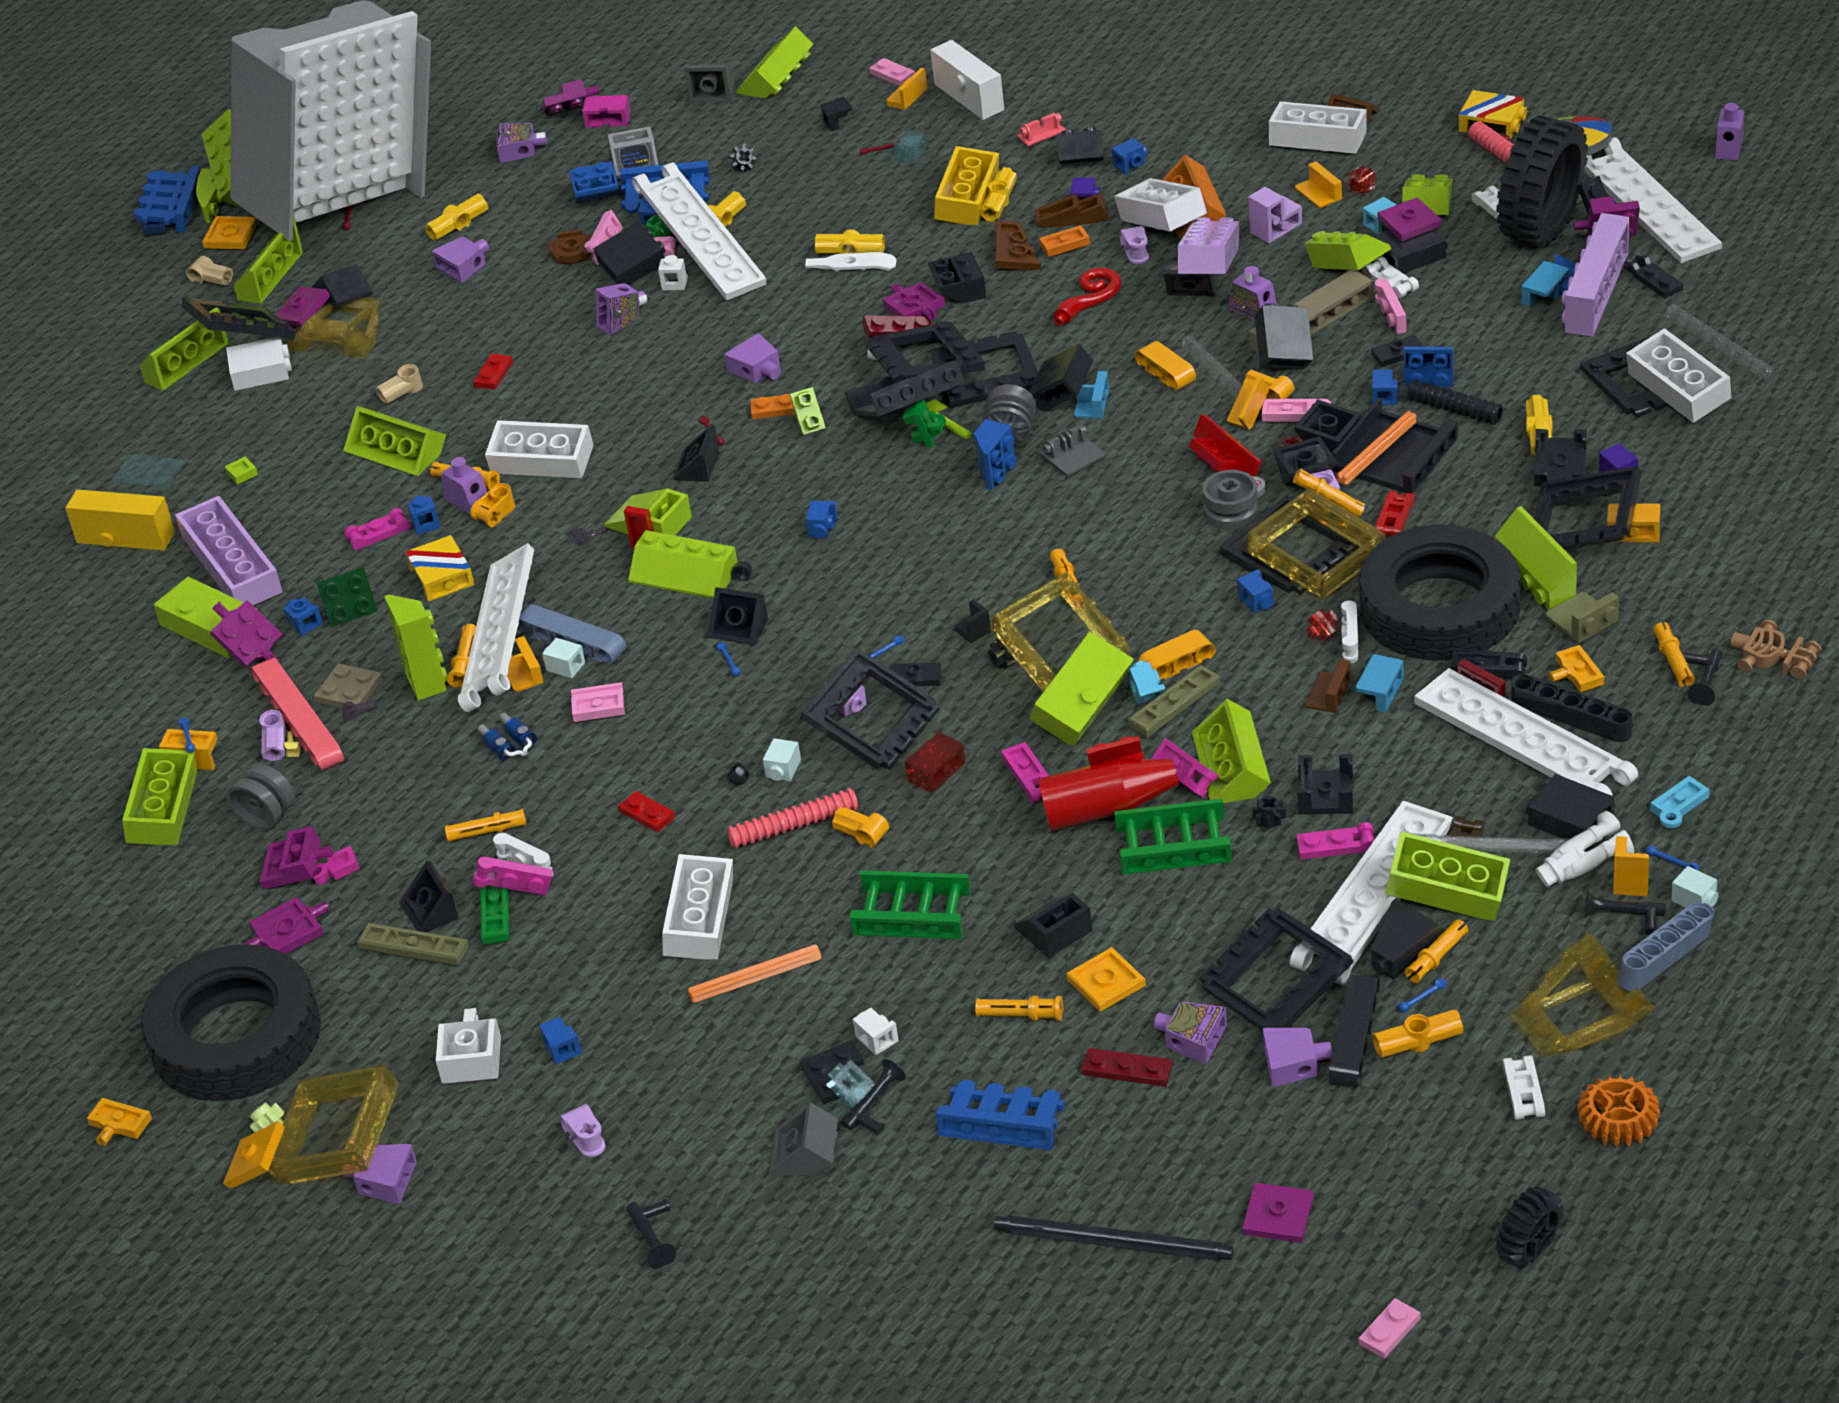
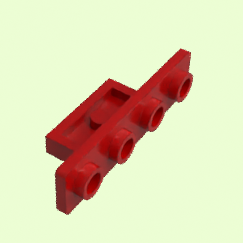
[1189,414,1261,477]

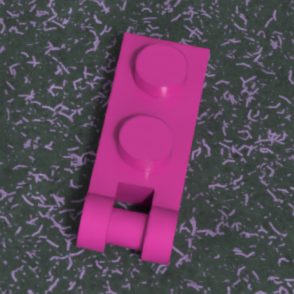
[1151,738,1219,798]
[1001,742,1049,804]
[1296,822,1375,859]
[472,857,553,895]

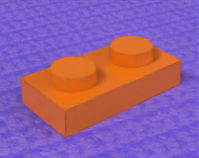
[1039,225,1090,257]
[751,394,795,419]

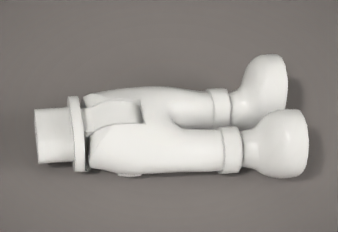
[1535,811,1634,887]

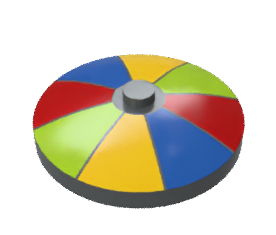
[1557,116,1613,156]

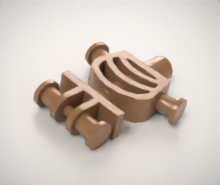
[1730,620,1821,679]

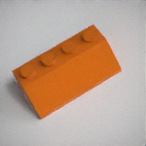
[1162,155,1227,237]

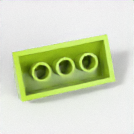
[735,26,813,99]
[234,219,303,304]
[139,308,229,391]
[343,406,447,476]
[1495,506,1577,610]
[628,530,737,599]
[384,595,448,700]
[1192,699,1271,803]

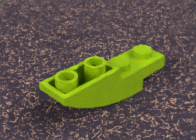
[196,168,224,223]

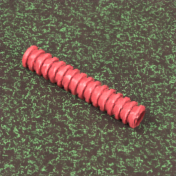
[1468,121,1514,163]
[727,788,858,849]

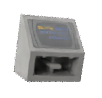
[608,127,658,180]

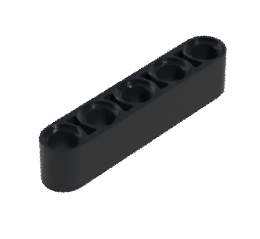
[1511,674,1632,742]
[1329,973,1380,1087]

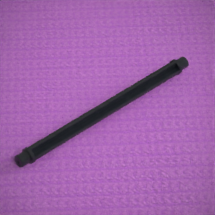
[994,1215,1234,1261]

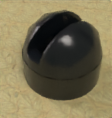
[731,561,752,581]
[726,762,749,785]

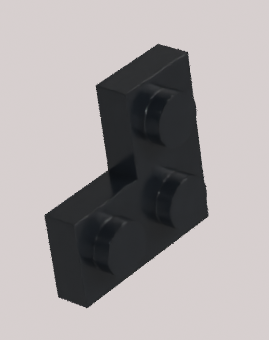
[800,1040,864,1105]

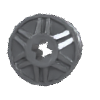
[981,384,1036,448]

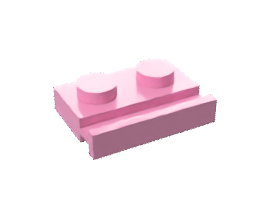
[571,682,625,722]

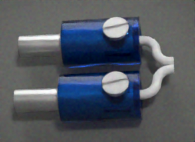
[477,713,537,761]

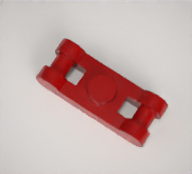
[1375,490,1415,538]

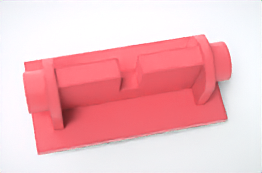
[1017,113,1066,147]

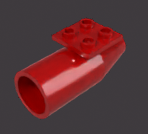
[1038,736,1179,831]

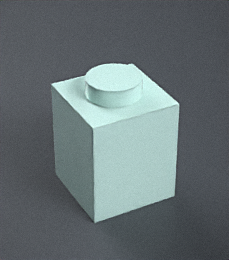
[542,638,585,678]
[763,738,801,781]
[1672,866,1718,907]

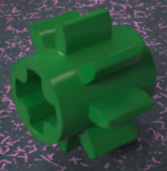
[644,215,672,237]

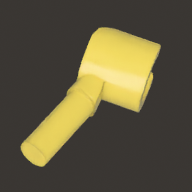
[284,731,301,757]

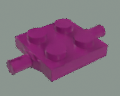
[882,282,946,320]
[210,600,282,669]
[243,897,330,954]

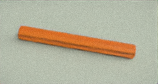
[1337,411,1417,485]
[688,944,821,1003]

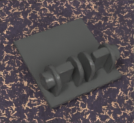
[1039,425,1107,476]

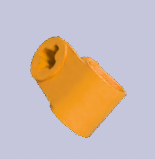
[470,483,515,528]

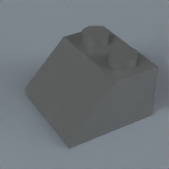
[684,65,736,102]
[769,1102,838,1175]

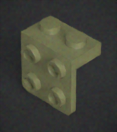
[1546,592,1619,643]

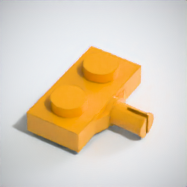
[1549,645,1604,692]
[87,1098,152,1146]

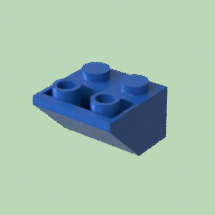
[569,161,619,203]
[1403,346,1454,387]
[974,419,1016,491]

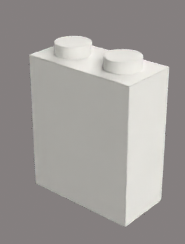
[226,337,292,391]

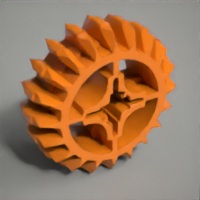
[1578,1074,1660,1148]

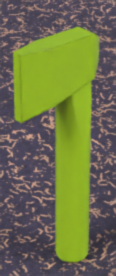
[926,399,972,440]

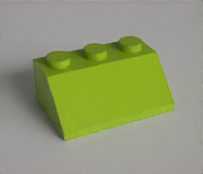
[1305,231,1391,270]

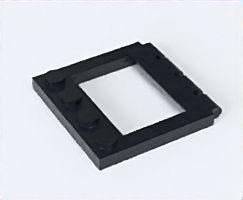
[181,297,296,339]
[865,321,985,383]
[931,331,1038,408]
[1580,334,1669,418]
[1534,466,1642,549]
[1220,495,1360,595]
[800,648,939,770]
[1199,908,1354,1031]

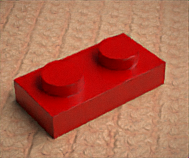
[473,354,513,390]
[618,791,675,833]

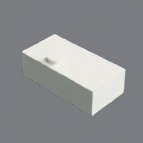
[930,40,1004,120]
[1269,102,1366,153]
[1114,178,1207,231]
[1626,328,1731,423]
[485,421,593,478]
[662,854,733,959]

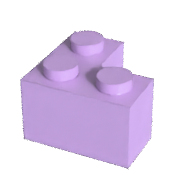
[1248,187,1302,243]

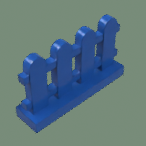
[620,161,710,214]
[134,165,200,233]
[937,1080,1065,1150]

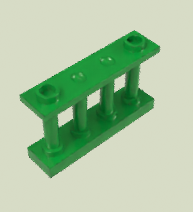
[1114,799,1232,875]
[850,870,971,940]

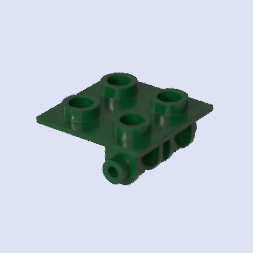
[316,567,378,627]

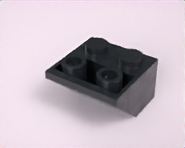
[1057,127,1104,164]
[928,252,986,304]
[1014,893,1092,958]

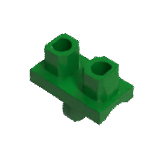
[903,399,946,447]

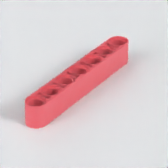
[251,657,344,772]

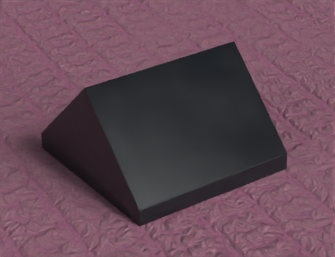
[1163,261,1214,296]
[311,264,373,307]
[1294,399,1361,450]
[673,424,719,482]
[1273,436,1337,486]
[707,587,768,645]
[399,860,458,933]

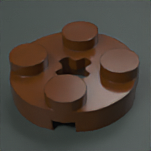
[549,230,592,264]

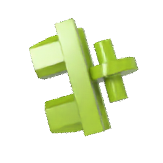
[789,387,826,435]

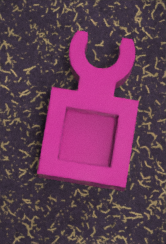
[313,846,360,885]

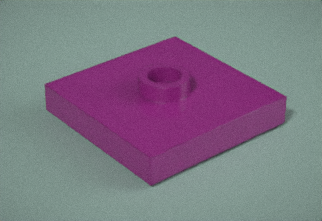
[1377,197,1442,241]
[276,286,330,327]
[1242,1183,1314,1243]

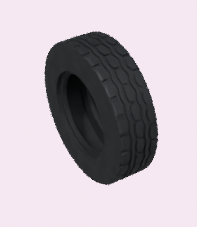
[1359,524,1520,661]
[141,944,321,1101]

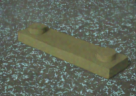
[1128,665,1220,737]
[357,923,469,966]

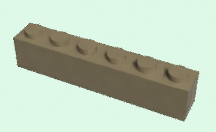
[1249,270,1373,354]

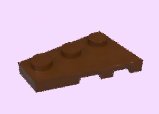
[995,221,1041,270]

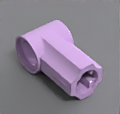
[259,710,287,761]

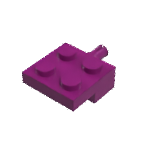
[541,79,599,115]
[1573,196,1640,239]
[260,826,333,889]

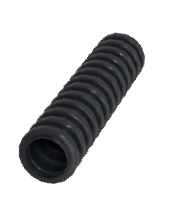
[1407,379,1503,425]

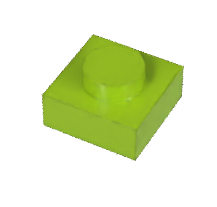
[225,457,258,485]

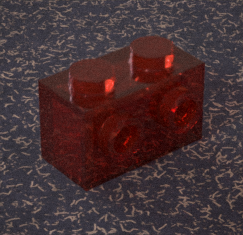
[905,732,966,793]

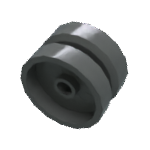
[1203,470,1258,530]
[226,763,295,830]

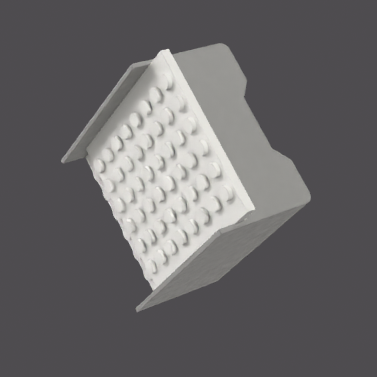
[230,0,431,241]

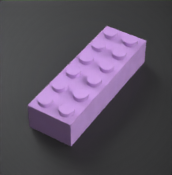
[1562,213,1629,336]
[1178,217,1239,274]
[175,496,283,605]

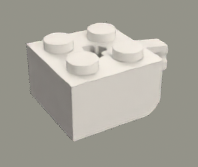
[436,1008,501,1084]

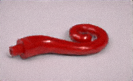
[1054,268,1121,326]

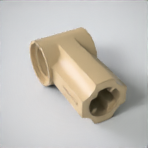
[186,256,234,286]
[375,364,423,404]

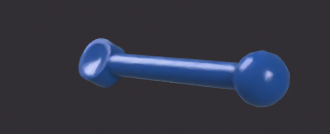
[869,636,904,658]
[717,642,741,676]
[179,717,195,753]
[1646,845,1699,871]
[1398,979,1446,1013]

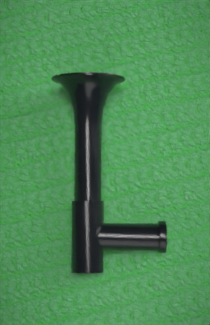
[1684,649,1723,706]
[1584,889,1666,935]
[842,1059,906,1135]
[626,1198,677,1269]

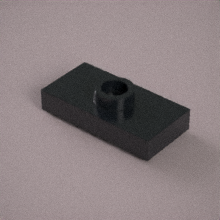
[1371,335,1424,367]
[889,662,942,687]

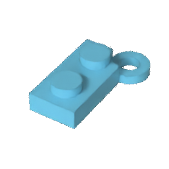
[1650,776,1710,828]

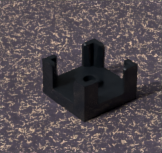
[1534,429,1587,486]
[1297,754,1354,814]

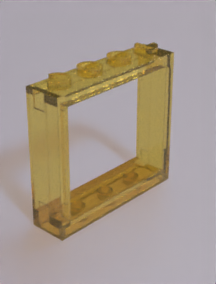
[1247,488,1385,599]
[990,572,1130,692]
[269,1064,400,1184]

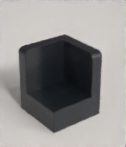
[820,97,852,131]
[955,599,991,643]

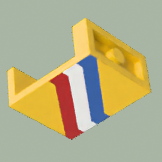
[1459,90,1527,139]
[405,535,474,602]

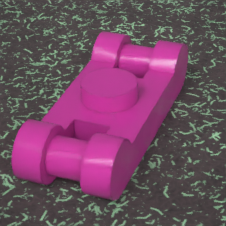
[344,508,411,550]

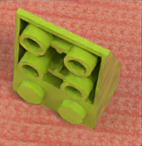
[1402,174,1453,215]
[604,488,692,536]

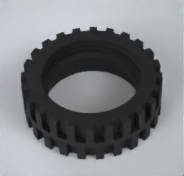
[1496,115,1588,247]

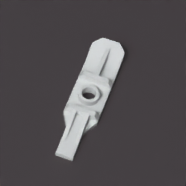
[805,252,896,272]

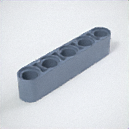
[516,604,626,665]
[1617,902,1714,991]

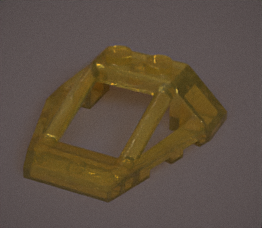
[286,297,381,358]
[1511,932,1655,1057]

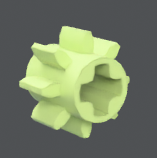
[249,1102,285,1132]

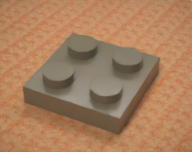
[314,663,383,712]

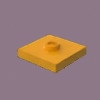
[202,216,258,249]
[1066,947,1146,1012]
[223,1121,285,1188]

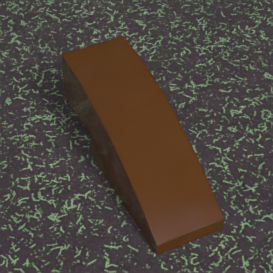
[1035,192,1109,228]

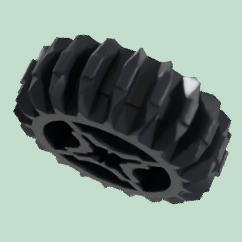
[1495,1186,1564,1268]

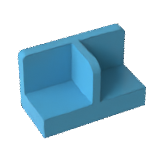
[1522,261,1569,306]
[1074,371,1109,418]
[1356,654,1404,712]

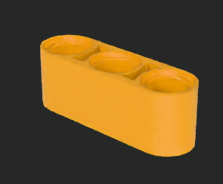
[1135,341,1196,391]
[1138,630,1216,680]

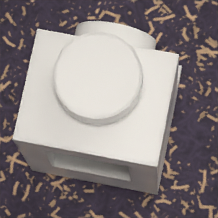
[658,255,688,290]
[853,1008,899,1055]

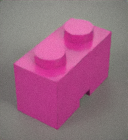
[582,95,631,127]

